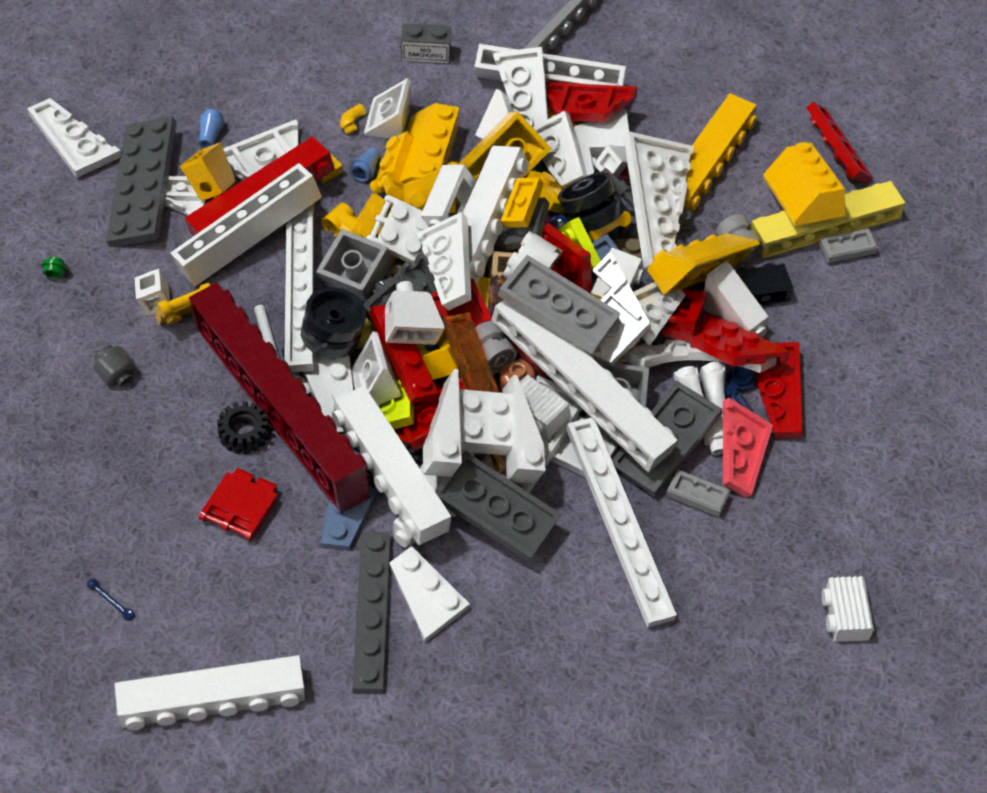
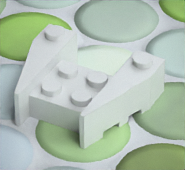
[423,369,545,484]

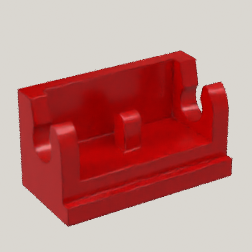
[663,289,707,343]

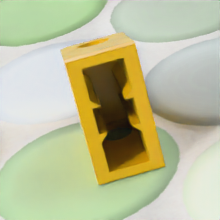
[180,142,235,201]

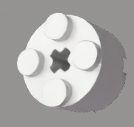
[502,231,563,280]

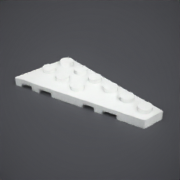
[624,132,694,271]

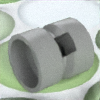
[716,214,763,264]
[467,321,517,374]

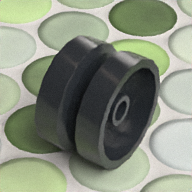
[557,172,625,233]
[300,287,366,359]

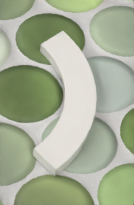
[623,339,777,373]

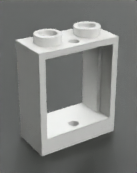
[421,165,477,227]

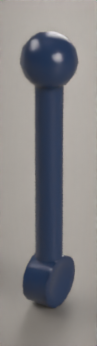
[87,579,134,621]

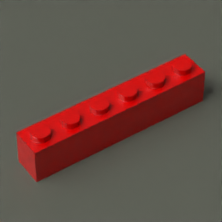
[184,136,335,237]

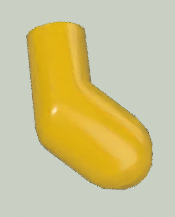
[340,104,366,135]

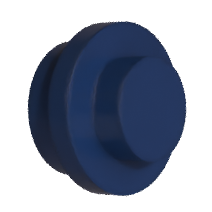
[728,366,756,391]

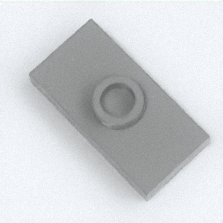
[819,228,878,263]
[666,470,731,517]

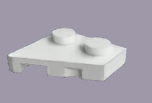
[164,176,207,216]

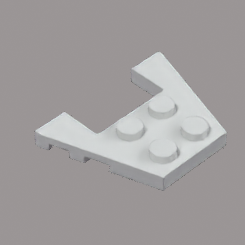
[592,253,651,366]

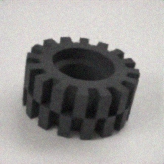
[217,401,269,454]

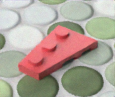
[723,398,773,498]

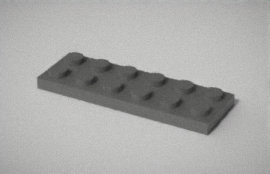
[106,116,177,247]

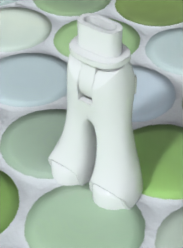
[673,362,725,455]

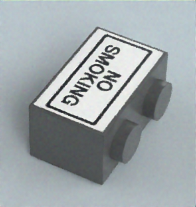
[401,23,451,63]

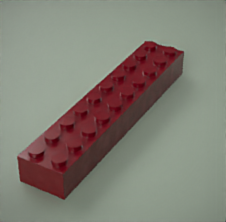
[188,282,370,514]

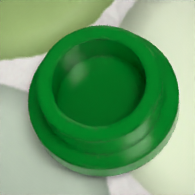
[41,257,69,279]

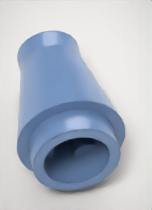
[198,109,225,147]
[350,148,381,183]

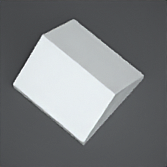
[364,78,411,139]
[351,332,402,405]

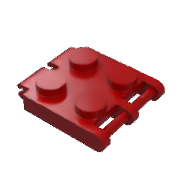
[199,468,278,542]

